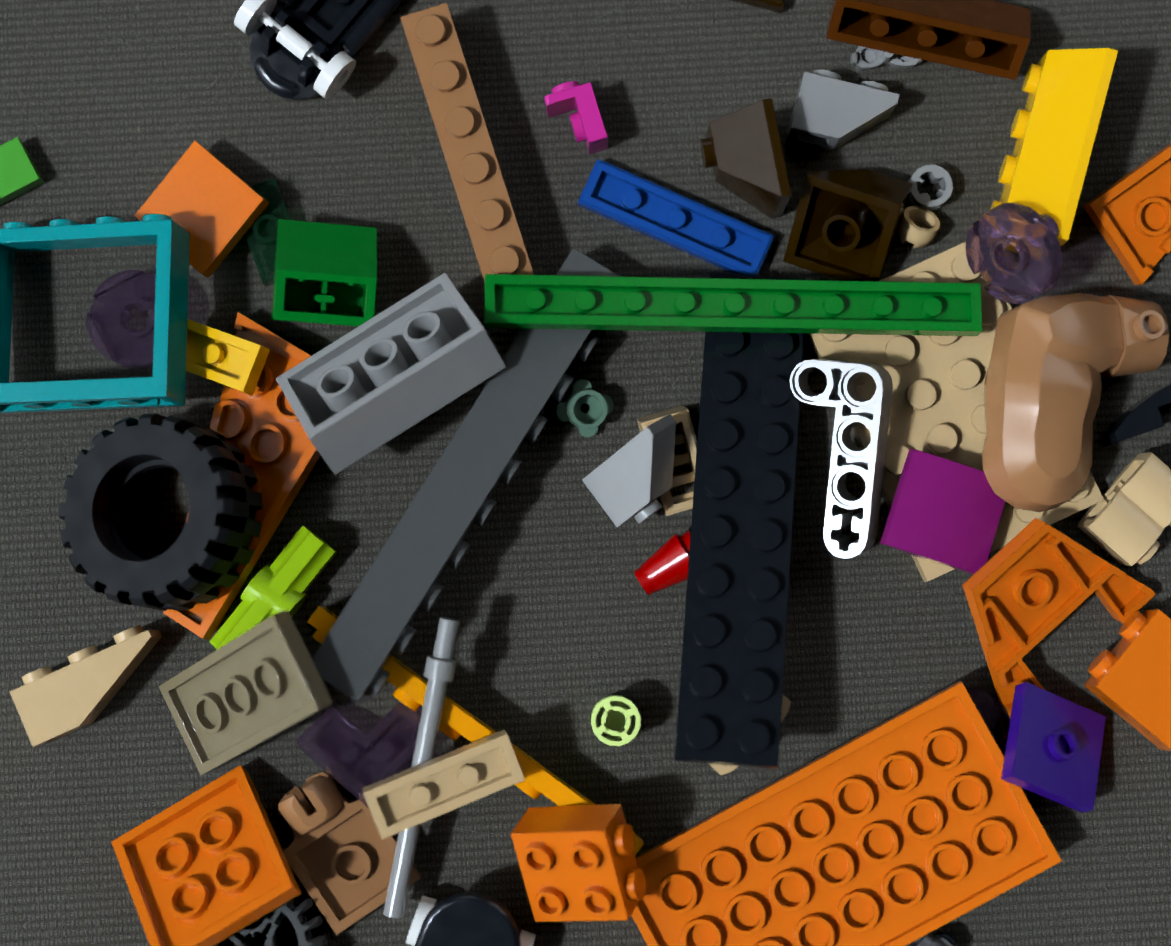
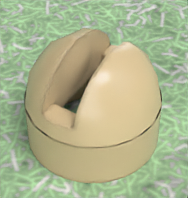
[897,206,940,249]

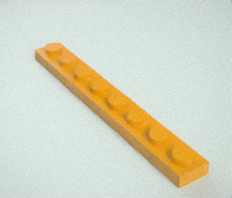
[307,606,644,855]

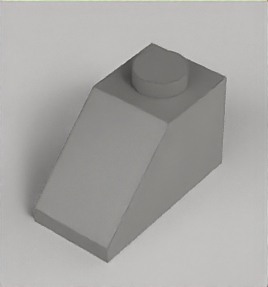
[582,414,676,527]

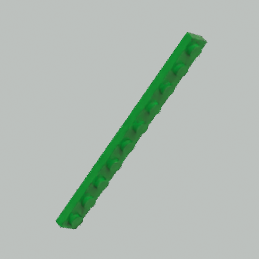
[484,274,982,336]

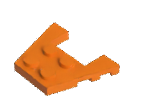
[963,518,1156,719]

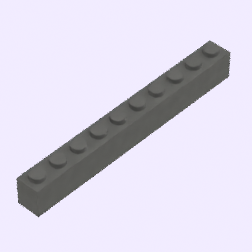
[312,248,621,704]

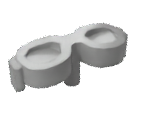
[850,46,923,71]

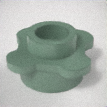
[556,379,614,437]

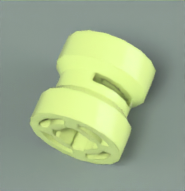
[591,695,641,746]

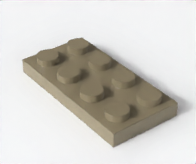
[158,610,333,775]

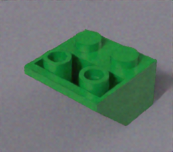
[271,219,377,327]

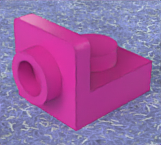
[544,81,608,154]

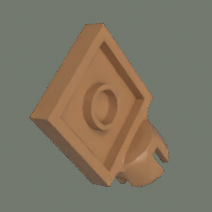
[278,772,421,935]

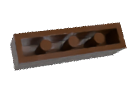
[826,0,1031,80]

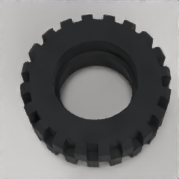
[59,413,263,611]

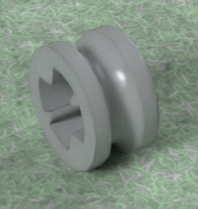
[908,164,953,212]

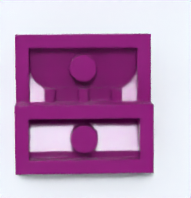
[880,449,1006,575]

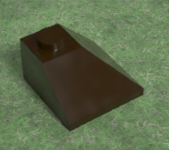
[700,98,791,219]
[783,169,913,281]

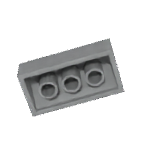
[275,273,506,475]

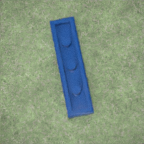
[578,159,774,276]

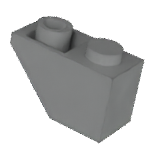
[786,70,900,151]

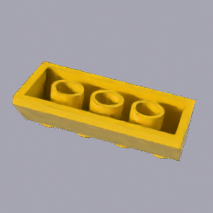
[986,48,1118,260]

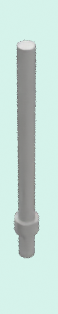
[383,617,460,918]

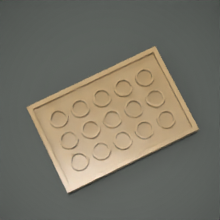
[806,237,1104,582]

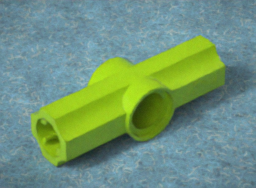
[209,526,337,650]

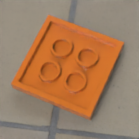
[111,765,301,946]

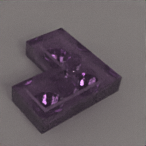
[296,702,439,808]

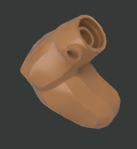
[982,293,1169,512]

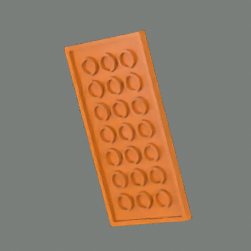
[631,681,1062,946]

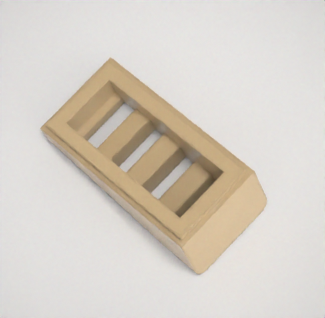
[637,406,697,516]

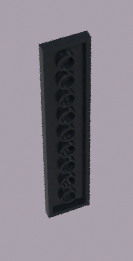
[674,273,807,769]

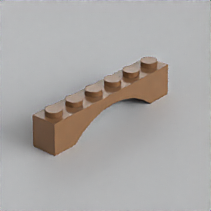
[400,3,534,284]

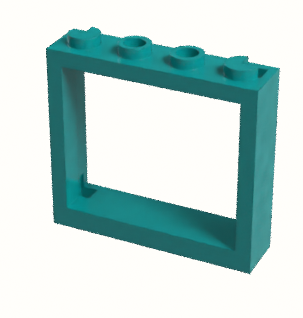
[0,214,190,413]

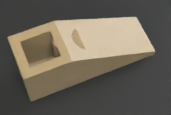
[9,625,162,747]

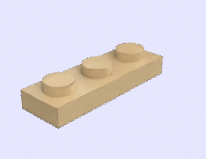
[362,730,525,840]

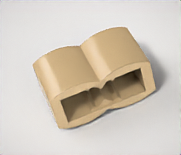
[1077,452,1171,566]

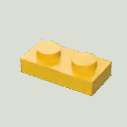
[186,319,270,396]

